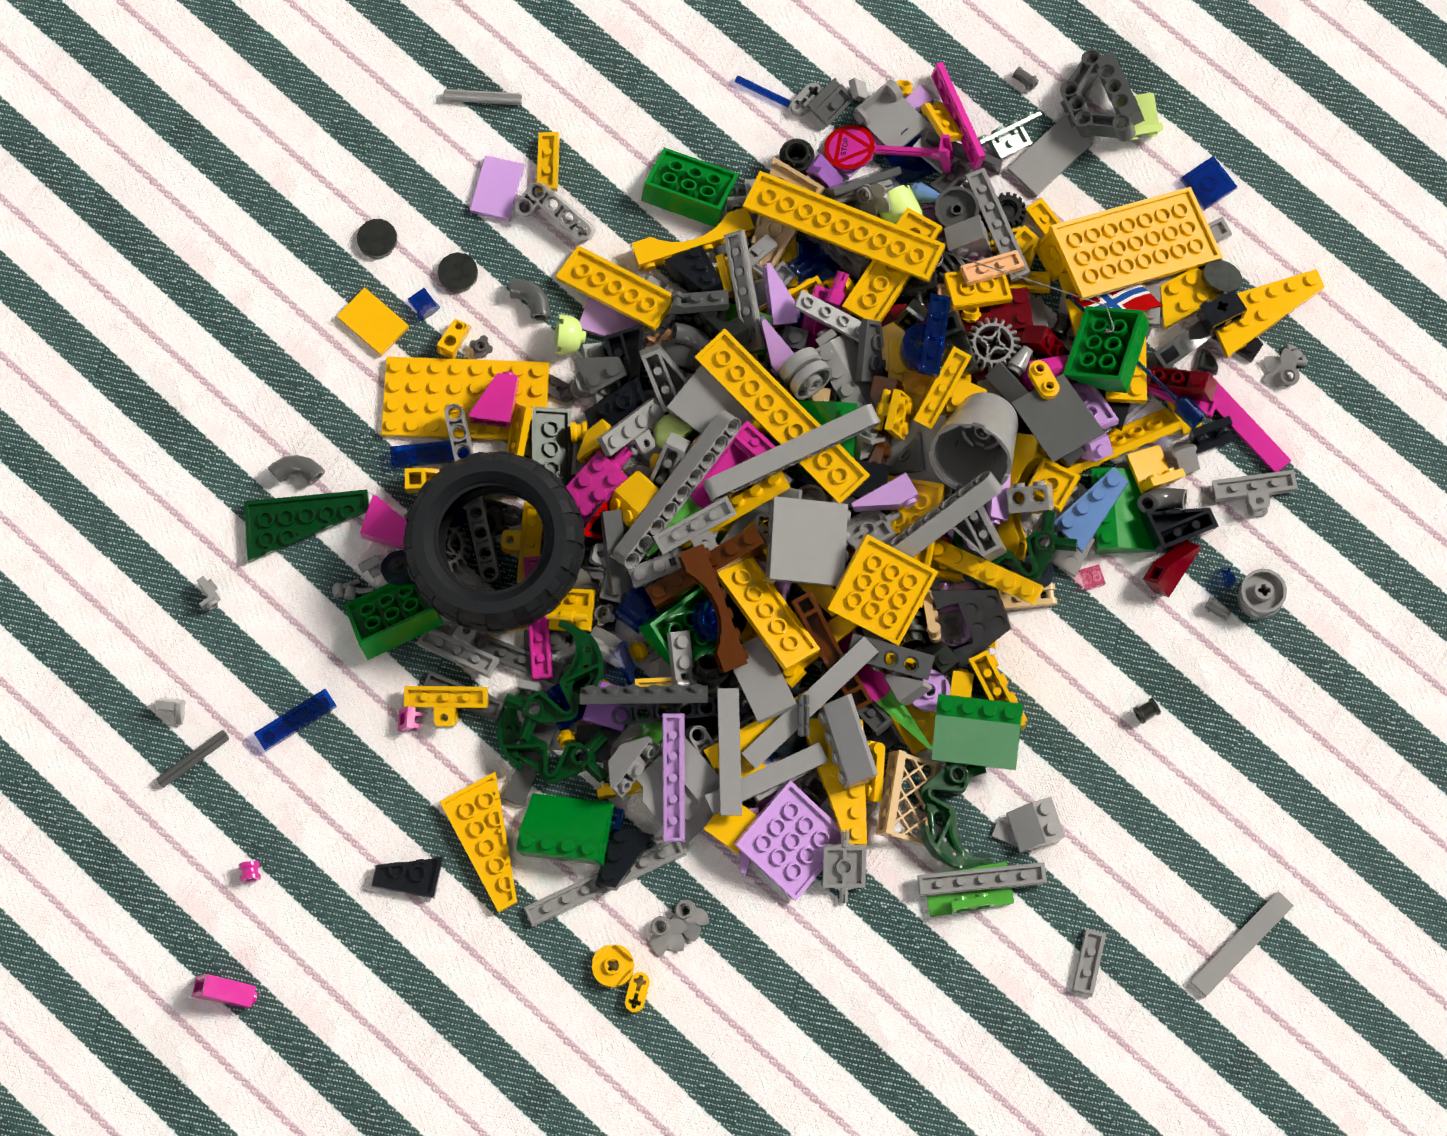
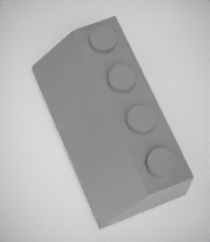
[815,334,876,411]
[818,694,878,790]

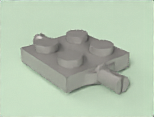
[846,509,901,550]
[822,830,866,903]

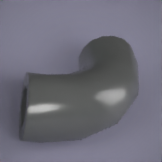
[510,278,551,321]
[671,323,713,353]
[267,455,325,484]
[1137,488,1187,513]

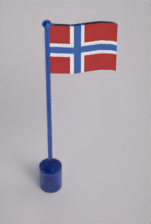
[1066,284,1206,429]

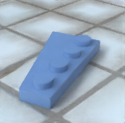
[1054,467,1128,553]

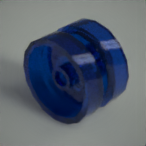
[693,594,747,643]

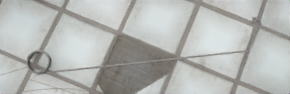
[936,251,1114,334]

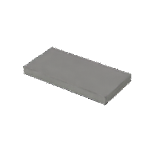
[1008,116,1093,197]
[733,636,797,724]

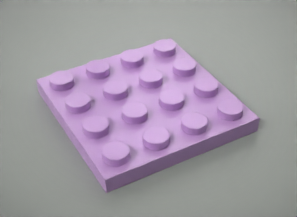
[734,780,841,901]

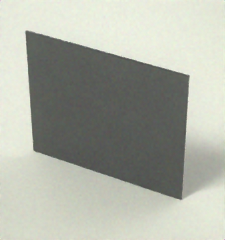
[1011,374,1105,462]

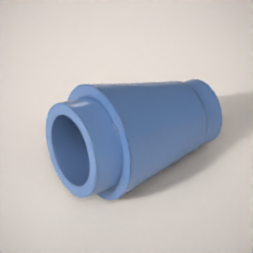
[911,182,941,204]

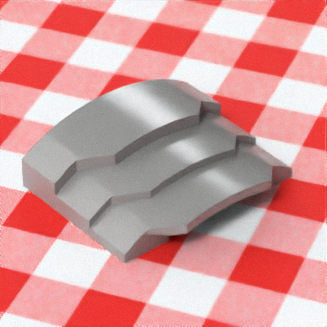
[636,738,719,842]

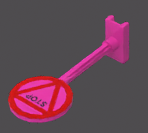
[824,125,954,173]

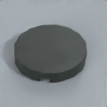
[357,219,397,259]
[437,252,478,293]
[1202,260,1242,295]

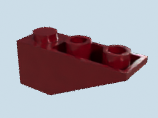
[1020,324,1070,359]
[1148,367,1218,402]
[1143,542,1201,597]

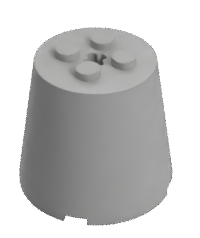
[929,392,1018,490]

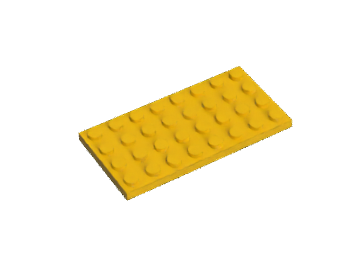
[1049,187,1223,301]
[381,357,550,441]

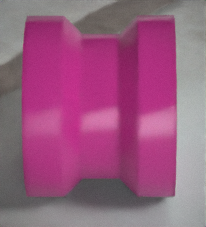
[238,861,261,882]

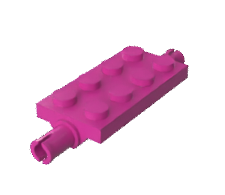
[792,270,849,353]
[541,446,634,540]

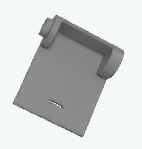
[853,79,930,147]

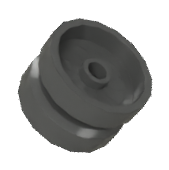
[935,186,979,232]

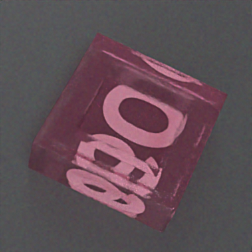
[1079,564,1106,591]

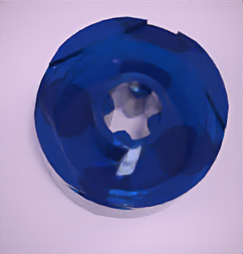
[615,586,658,634]

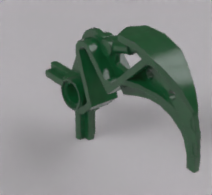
[953,510,1078,588]
[503,621,604,741]
[497,690,609,784]
[919,762,994,869]

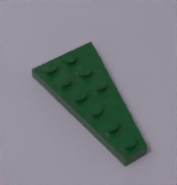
[244,489,369,563]

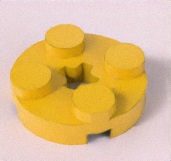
[592,945,635,988]

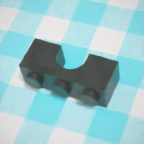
[693,310,751,347]
[936,310,980,378]

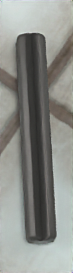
[156,730,229,788]

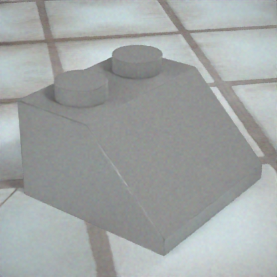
[1006,797,1065,853]

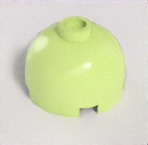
[554,314,586,355]

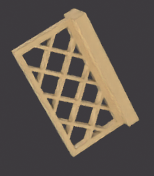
[876,750,939,845]

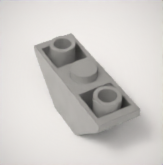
[608,736,660,798]

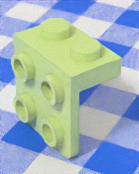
[1123,93,1163,141]

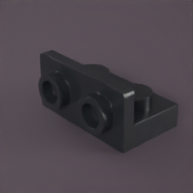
[1188,416,1234,455]

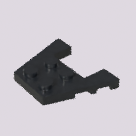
[931,588,1012,667]

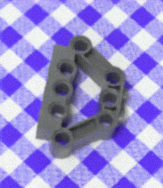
[1060,49,1145,142]

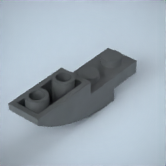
[1146,321,1215,371]

